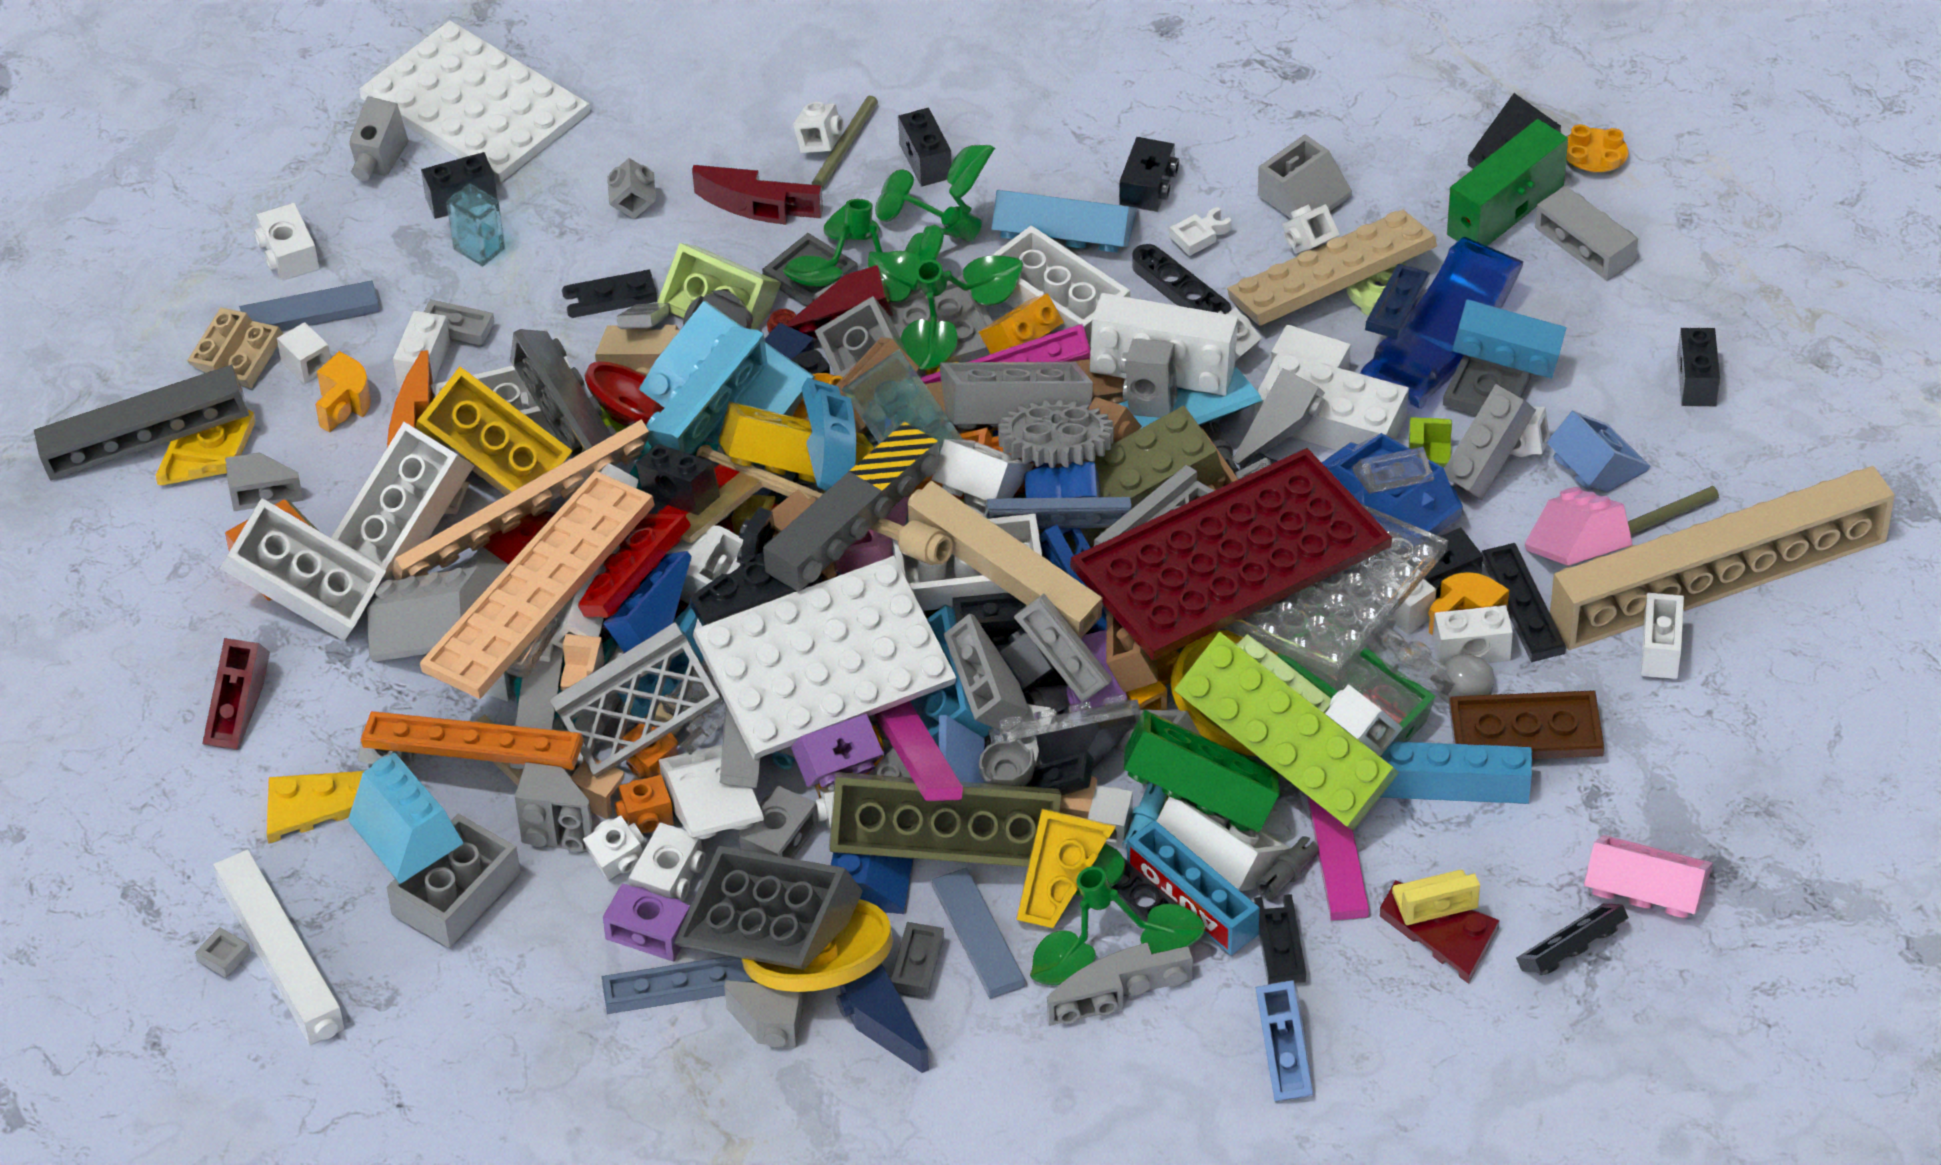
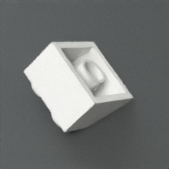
[931,439,1034,507]

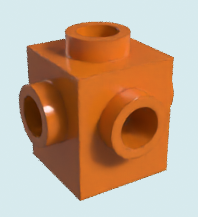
[621,717,679,778]
[614,774,674,833]

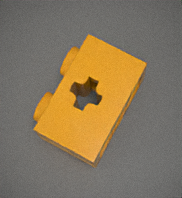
[978,293,1064,354]

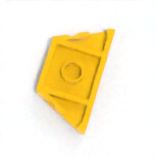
[155,408,256,485]

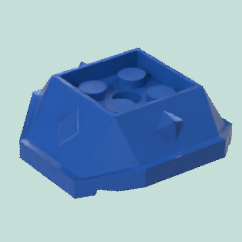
[1322,433,1463,558]

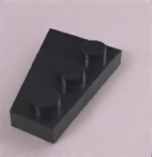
[1467,93,1561,169]

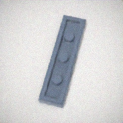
[239,280,379,331]
[984,497,1131,529]
[932,867,1025,999]
[601,956,757,1014]

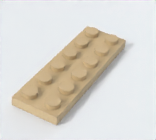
[1227,209,1437,326]

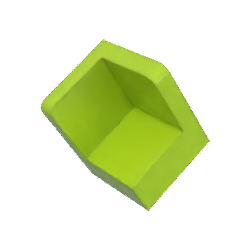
[1409,417,1452,468]

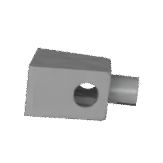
[349,96,409,181]

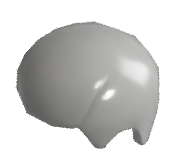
[1437,654,1495,704]
[979,739,1035,786]

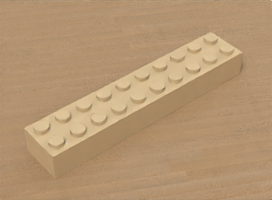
[1550,466,1895,650]

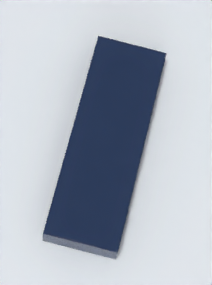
[1365,264,1430,339]

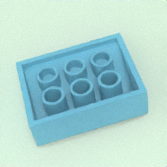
[639,301,815,465]

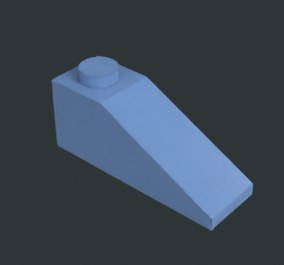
[1255,980,1313,1102]

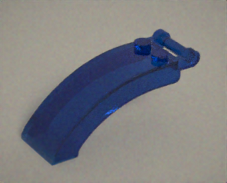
[1360,236,1524,409]

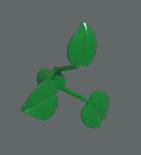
[875,145,996,262]
[783,199,883,286]
[868,251,1023,371]
[1030,844,1205,985]

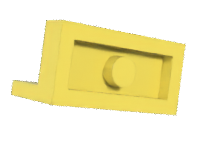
[1392,870,1480,925]

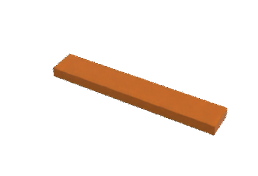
[360,711,584,770]

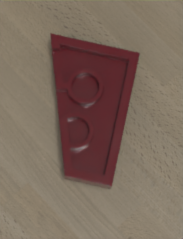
[1379,880,1500,984]

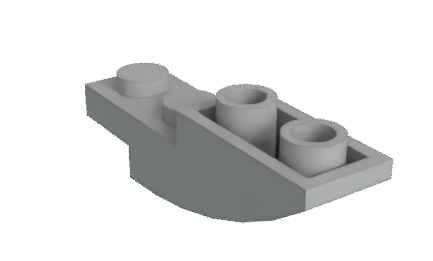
[1047,943,1193,1026]

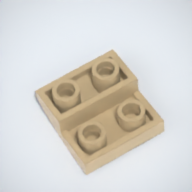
[187,307,284,388]

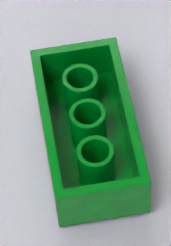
[1124,709,1279,833]

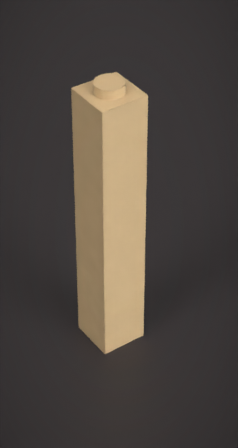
[907,481,1102,639]

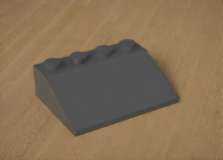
[510,329,616,459]
[674,846,863,970]

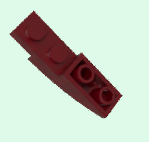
[692,165,823,225]

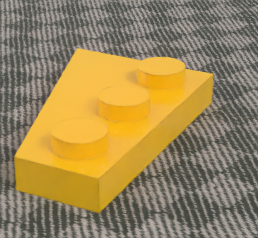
[266,771,364,844]
[1016,808,1116,928]

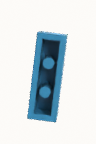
[1452,299,1567,379]

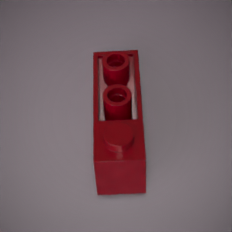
[787,265,893,341]

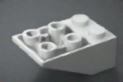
[666,525,743,604]
[659,744,764,839]

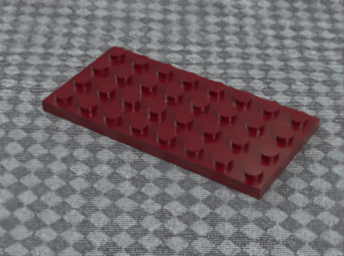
[1070,448,1392,661]

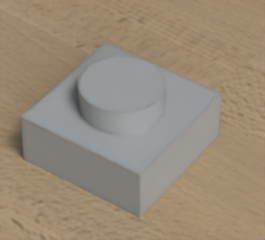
[195,927,251,978]

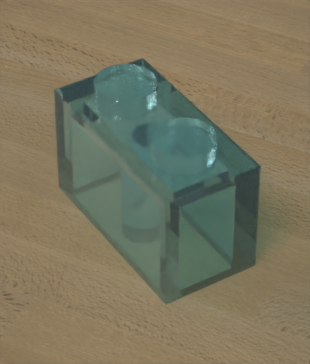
[447,183,505,267]

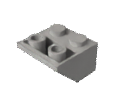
[1258,134,1352,219]
[515,762,593,852]

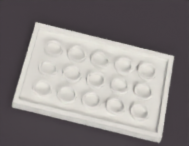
[359,20,590,183]
[693,556,956,760]

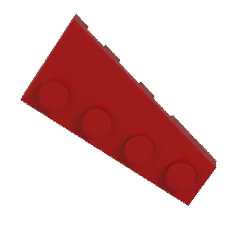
[577,514,691,618]

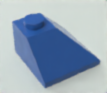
[831,852,914,914]

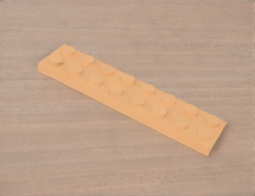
[393,419,649,580]
[420,471,654,699]

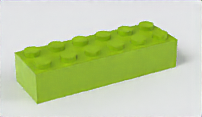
[1174,631,1399,831]

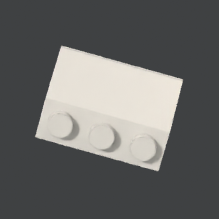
[1157,797,1291,891]

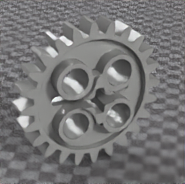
[998,400,1114,468]

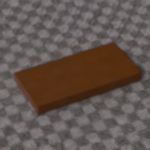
[1448,690,1605,759]

